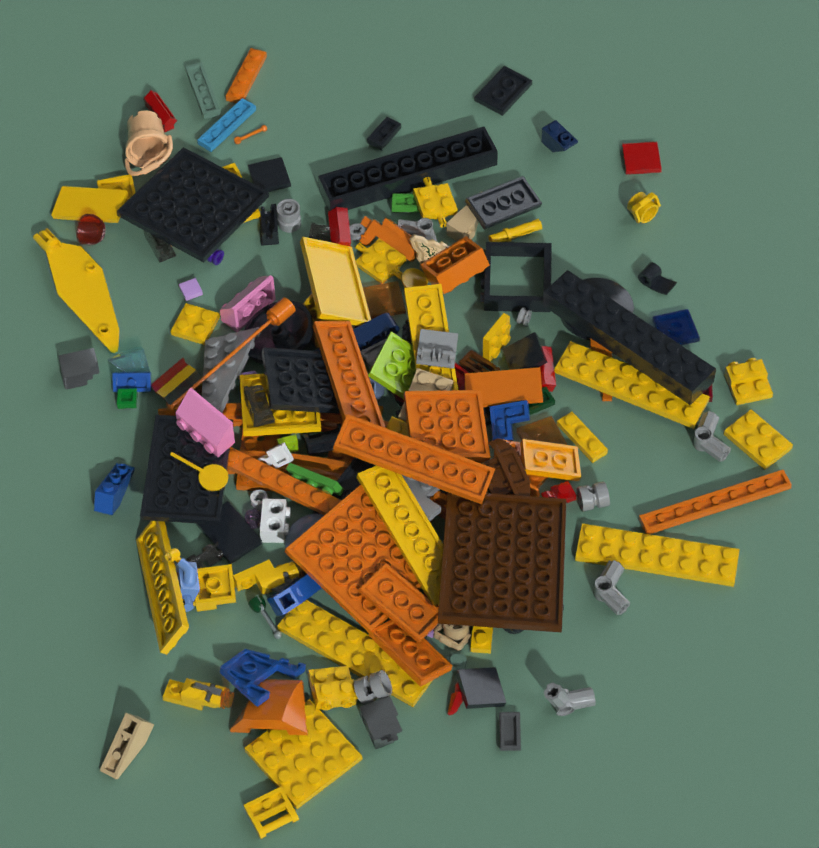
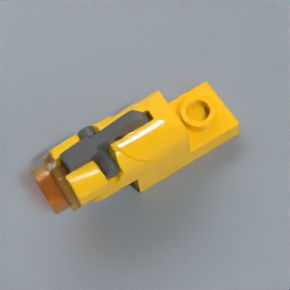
[233,559,306,594]
[163,678,234,710]

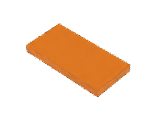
[465,367,543,407]
[358,562,439,643]
[368,620,453,687]

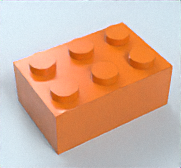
[421,236,490,294]

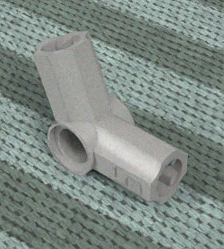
[398,218,437,241]
[693,411,731,462]
[594,560,630,615]
[544,682,596,716]

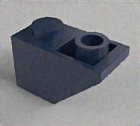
[541,120,578,152]

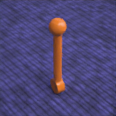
[234,125,267,144]

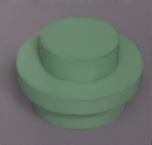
[446,652,467,672]

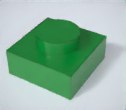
[117,388,138,409]

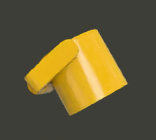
[627,192,661,223]

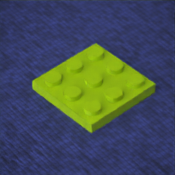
[368,332,416,399]

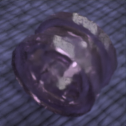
[245,509,261,529]

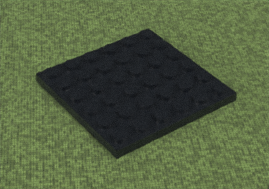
[117,147,269,263]

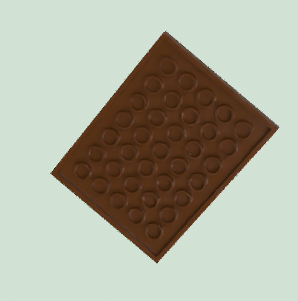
[438,492,566,633]

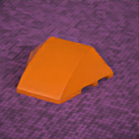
[230,679,308,735]

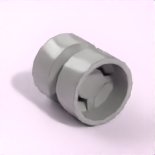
[277,199,301,233]
[576,481,610,512]
[354,670,392,705]

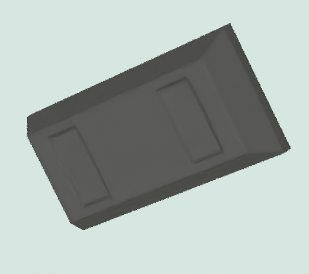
[499,712,521,751]

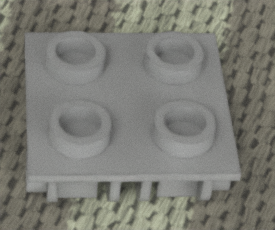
[416,329,458,369]

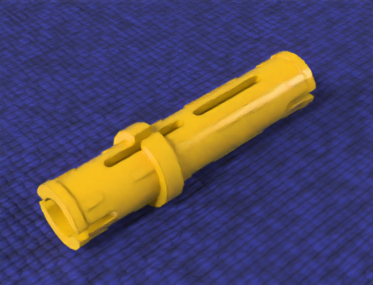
[488,219,542,242]

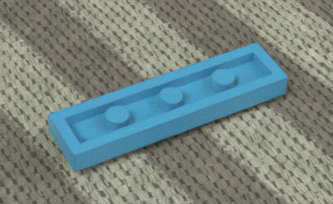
[197,98,256,152]

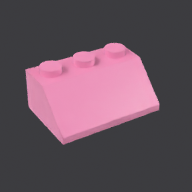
[220,275,276,332]
[176,388,235,457]

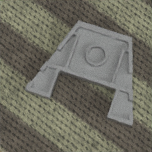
[402,475,441,521]

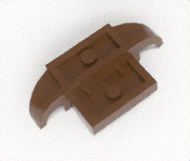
[481,438,531,496]

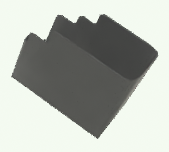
[59,348,100,389]
[359,696,402,749]

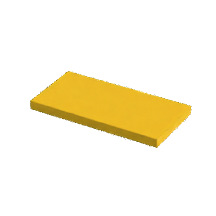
[300,237,371,326]

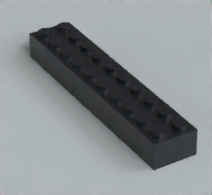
[318,126,498,211]
[543,270,716,405]

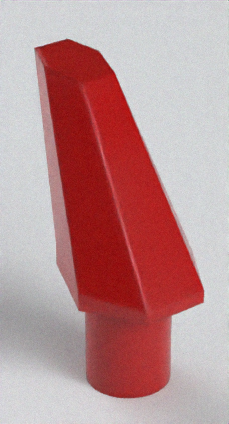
[447,683,464,715]

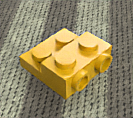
[724,358,773,405]
[193,564,236,612]
[307,666,358,710]

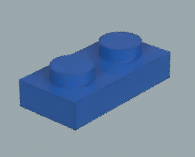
[112,372,152,392]

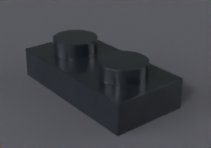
[367,117,401,150]

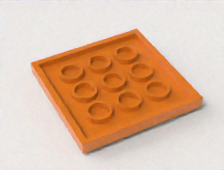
[404,390,490,461]

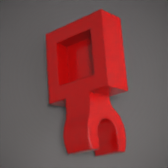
[541,481,577,503]

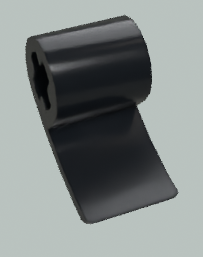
[638,262,677,295]

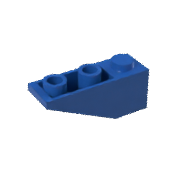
[94,463,135,515]
[267,573,321,616]

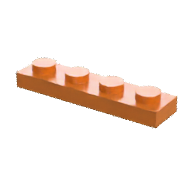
[226,48,267,103]

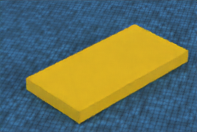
[51,186,128,223]

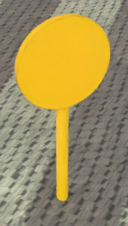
[401,268,428,288]
[170,452,228,491]

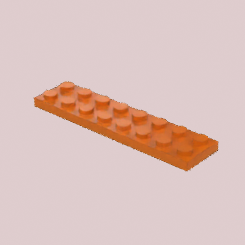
[313,321,386,428]
[333,414,495,505]

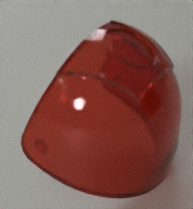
[76,214,105,245]

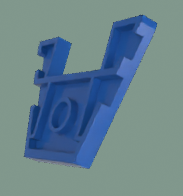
[220,649,306,707]

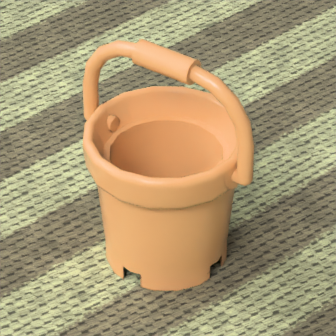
[125,111,173,176]

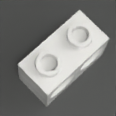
[260,499,291,543]

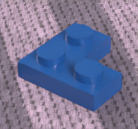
[490,400,530,441]

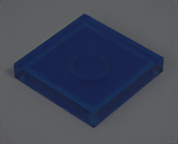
[652,309,700,345]

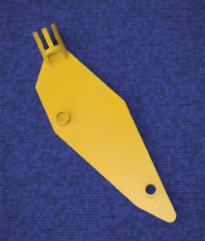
[33,228,119,353]

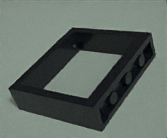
[480,242,552,312]

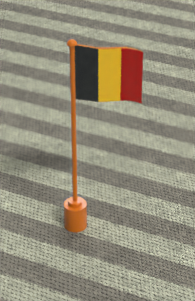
[151,297,296,411]

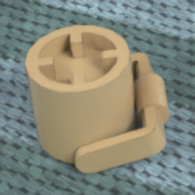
[433,624,472,651]

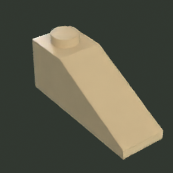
[446,191,482,241]
[99,713,154,780]

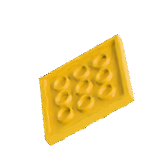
[240,374,321,437]
[244,699,363,809]

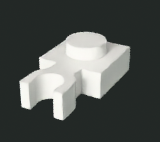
[257,442,294,469]

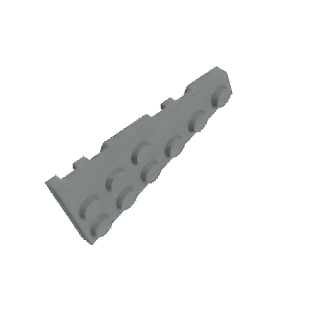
[202,327,261,413]

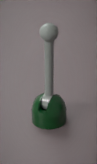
[248,595,282,639]

